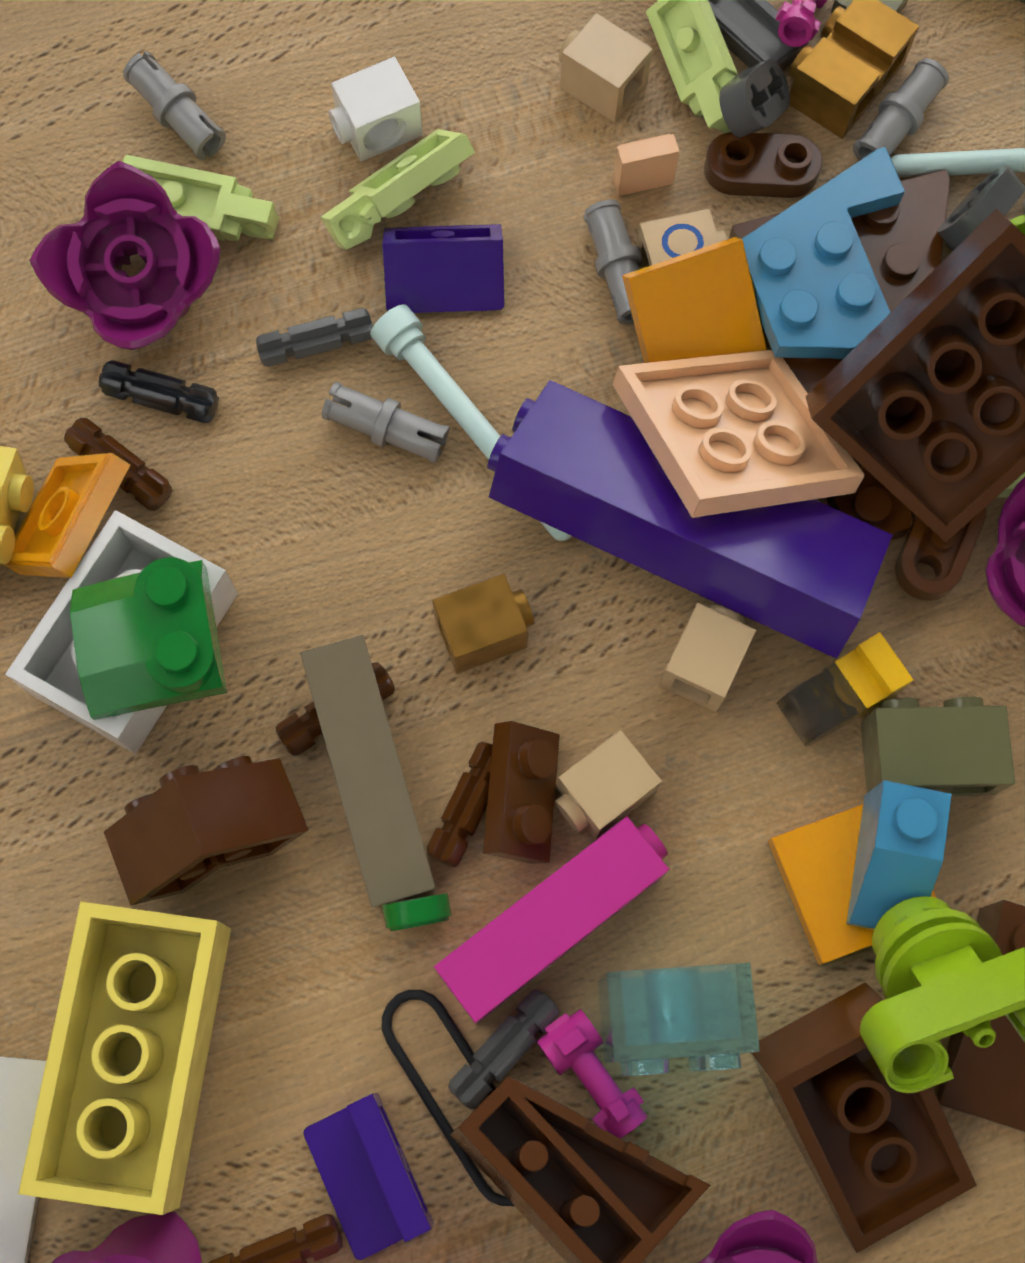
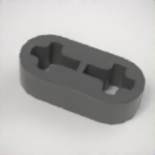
[719,59,790,138]
[937,165,1025,252]

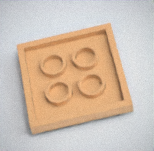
[612,350,865,518]

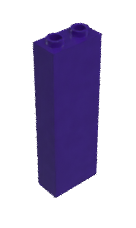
[487,380,892,659]

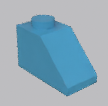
[846,780,952,930]

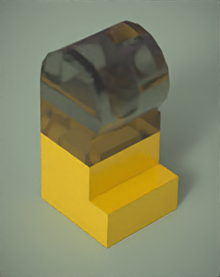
[776,632,914,747]

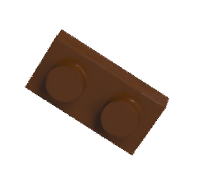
[483,721,560,864]

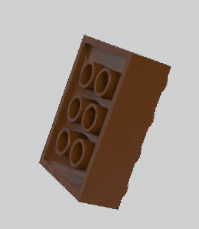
[805,208,1025,542]

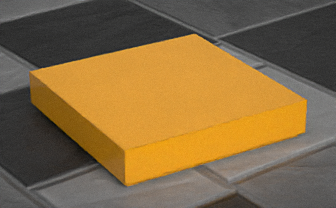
[622,237,767,363]
[2,453,130,578]
[768,804,937,965]

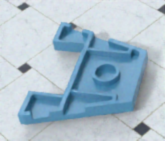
[742,147,905,359]

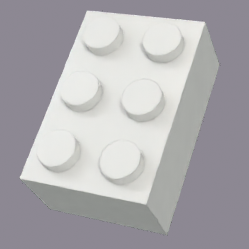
[5,510,238,755]

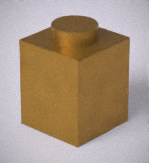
[432,573,535,674]

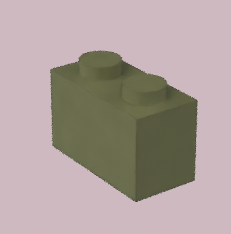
[861,697,1015,796]

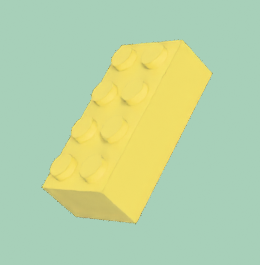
[18,901,231,1215]

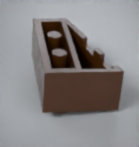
[450,1076,711,1263]

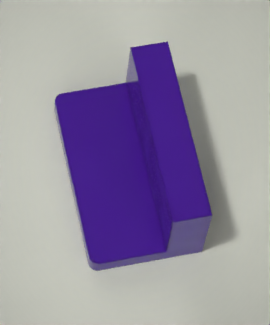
[382,224,505,313]
[303,1093,434,1260]

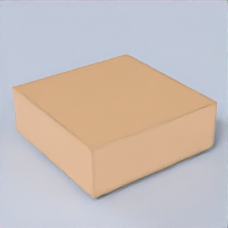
[613,134,680,196]

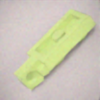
[646,0,738,133]
[321,129,475,250]
[123,155,279,241]

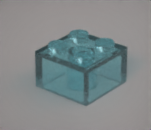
[598,963,760,1076]

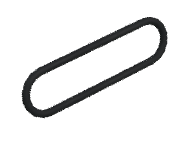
[382,990,514,1206]

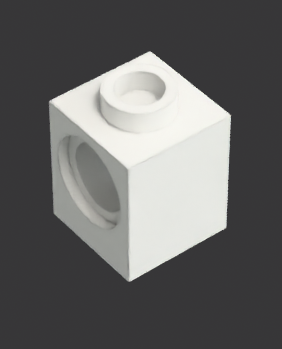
[328,56,423,162]

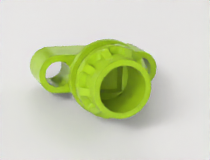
[860,896,1025,1093]

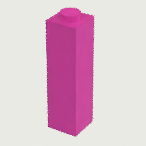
[433,816,670,1025]

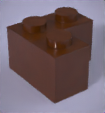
[104,756,309,906]

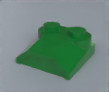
[70,557,227,720]

